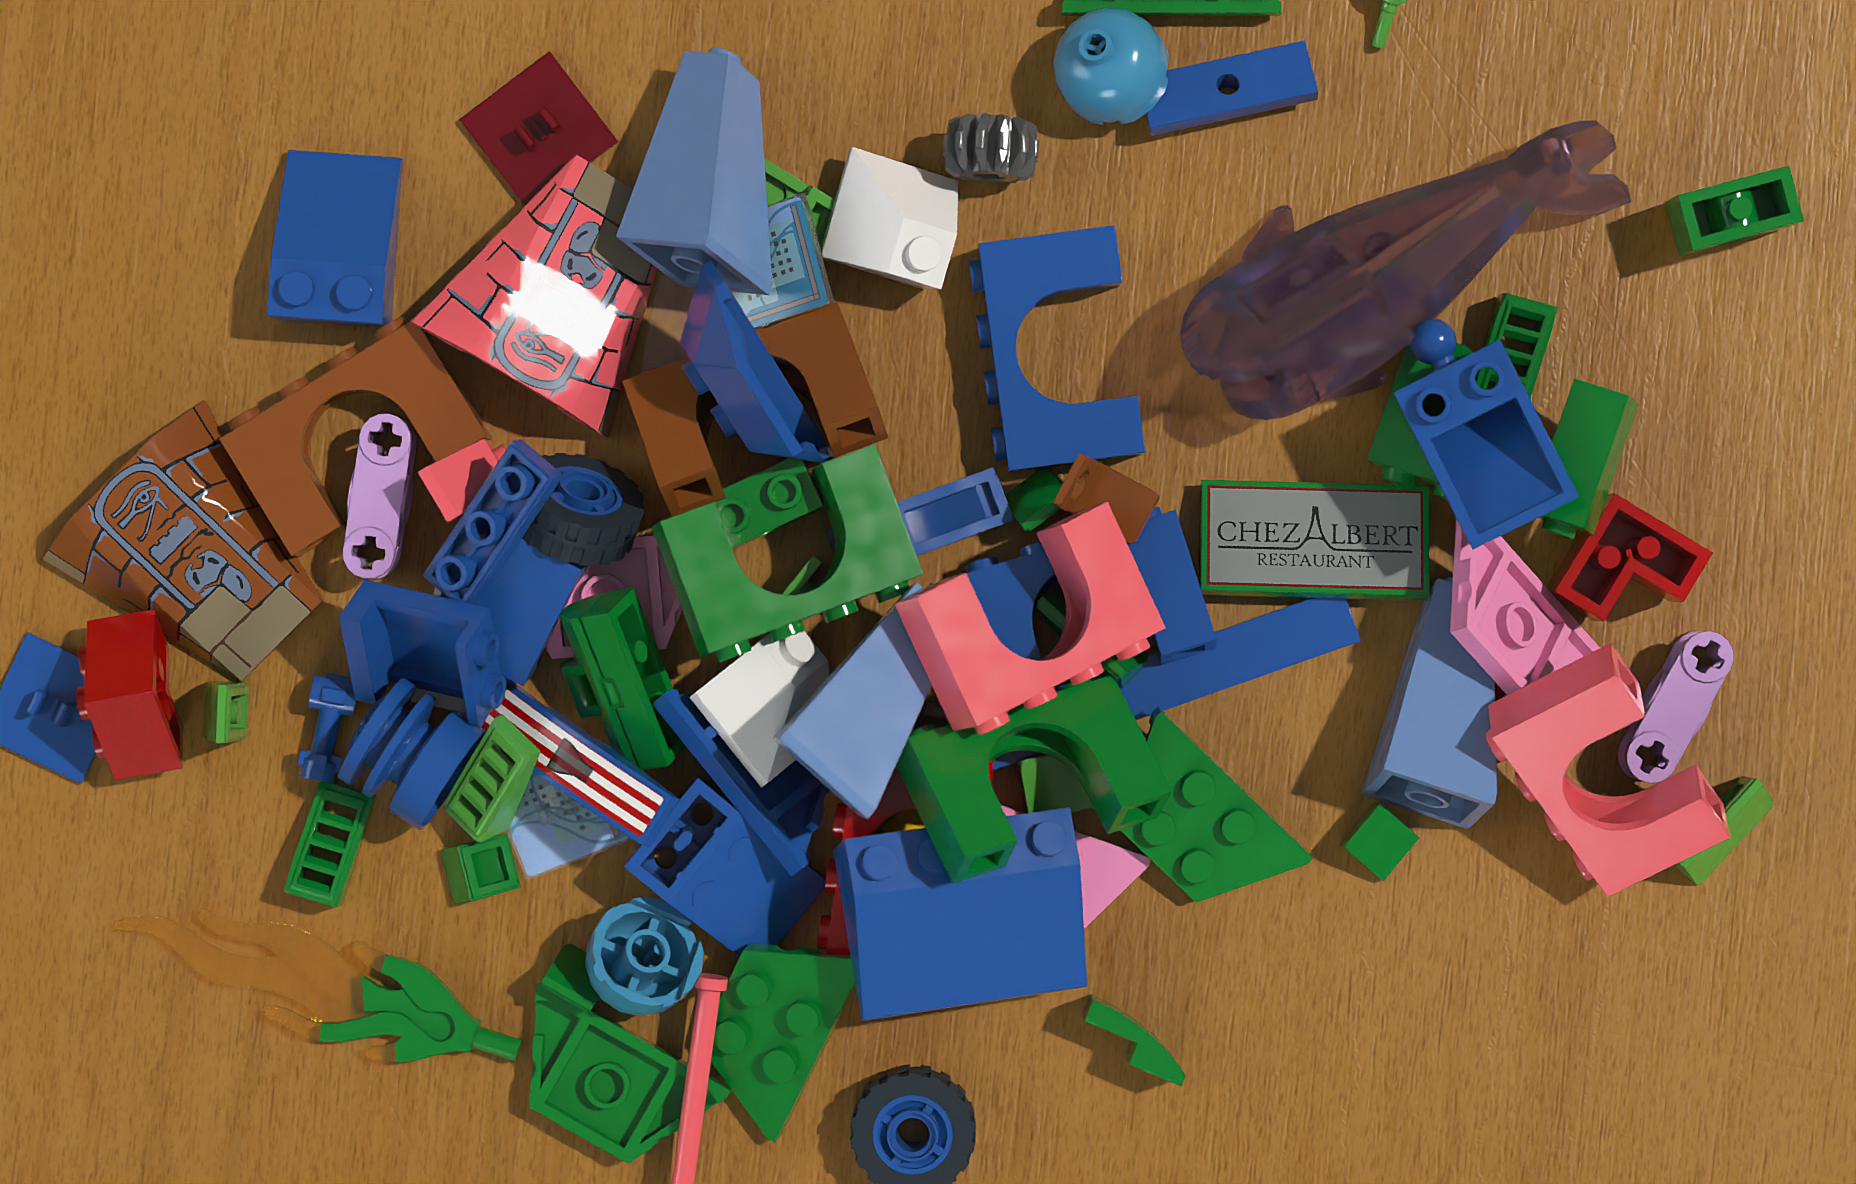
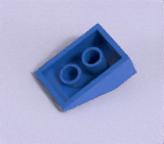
[267,150,403,328]

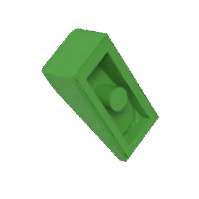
[203,681,249,743]

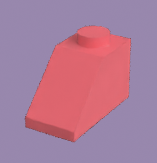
[418,439,507,524]

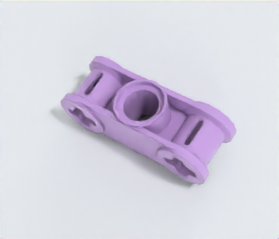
[343,414,418,579]
[1616,631,1734,783]

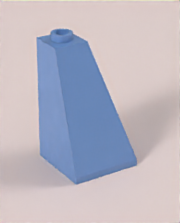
[616,48,772,295]
[1361,577,1497,829]
[773,582,933,819]

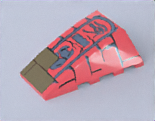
[410,155,657,438]

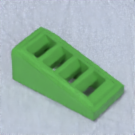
[444,714,541,842]

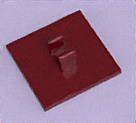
[459,51,618,205]

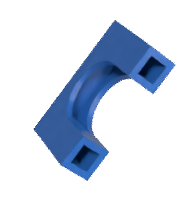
[968,225,1145,472]
[965,507,1217,665]

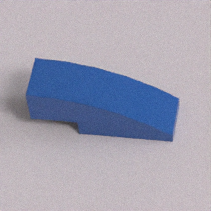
[825,467,1014,556]

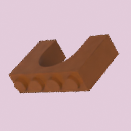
[622,302,888,517]
[219,317,493,557]

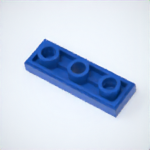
[1145,41,1318,136]
[422,439,564,605]

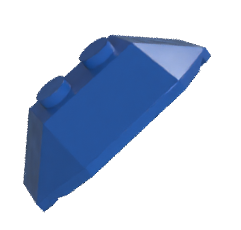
[680,260,834,463]

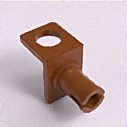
[1053,453,1160,544]

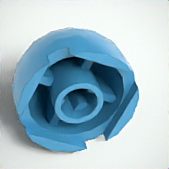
[1053,7,1170,125]
[585,897,704,1016]

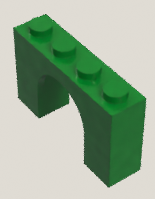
[1367,329,1639,540]
[652,444,923,662]
[896,675,1172,884]

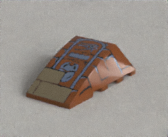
[42,400,324,681]

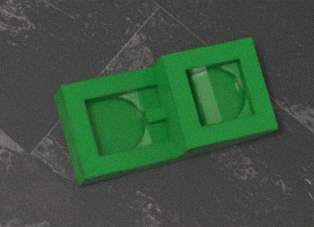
[1082,994,1186,1086]

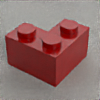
[1547,493,1713,621]
[76,609,183,780]

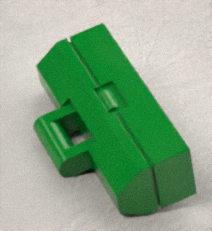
[559,588,686,770]

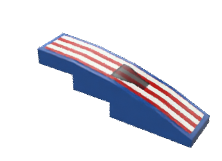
[481,683,679,848]

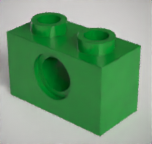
[1665,165,1804,257]
[715,458,825,550]

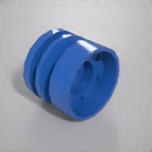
[338,678,487,830]

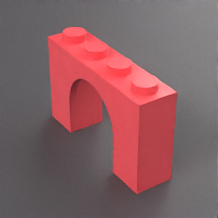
[894,502,1166,735]
[1485,643,1730,897]

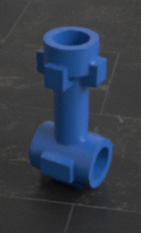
[298,672,356,783]

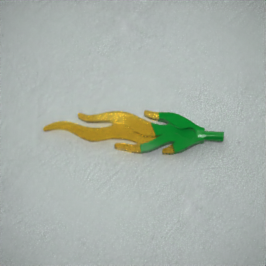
[111,908,523,1063]

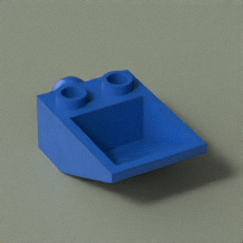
[1393,318,1579,549]
[624,773,826,957]

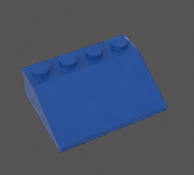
[833,807,1087,1021]

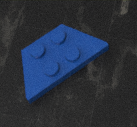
[652,690,831,876]

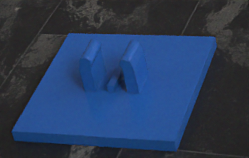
[0,632,96,783]

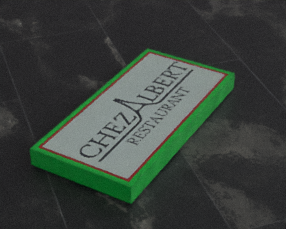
[1199,480,1430,601]

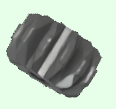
[943,113,1039,184]

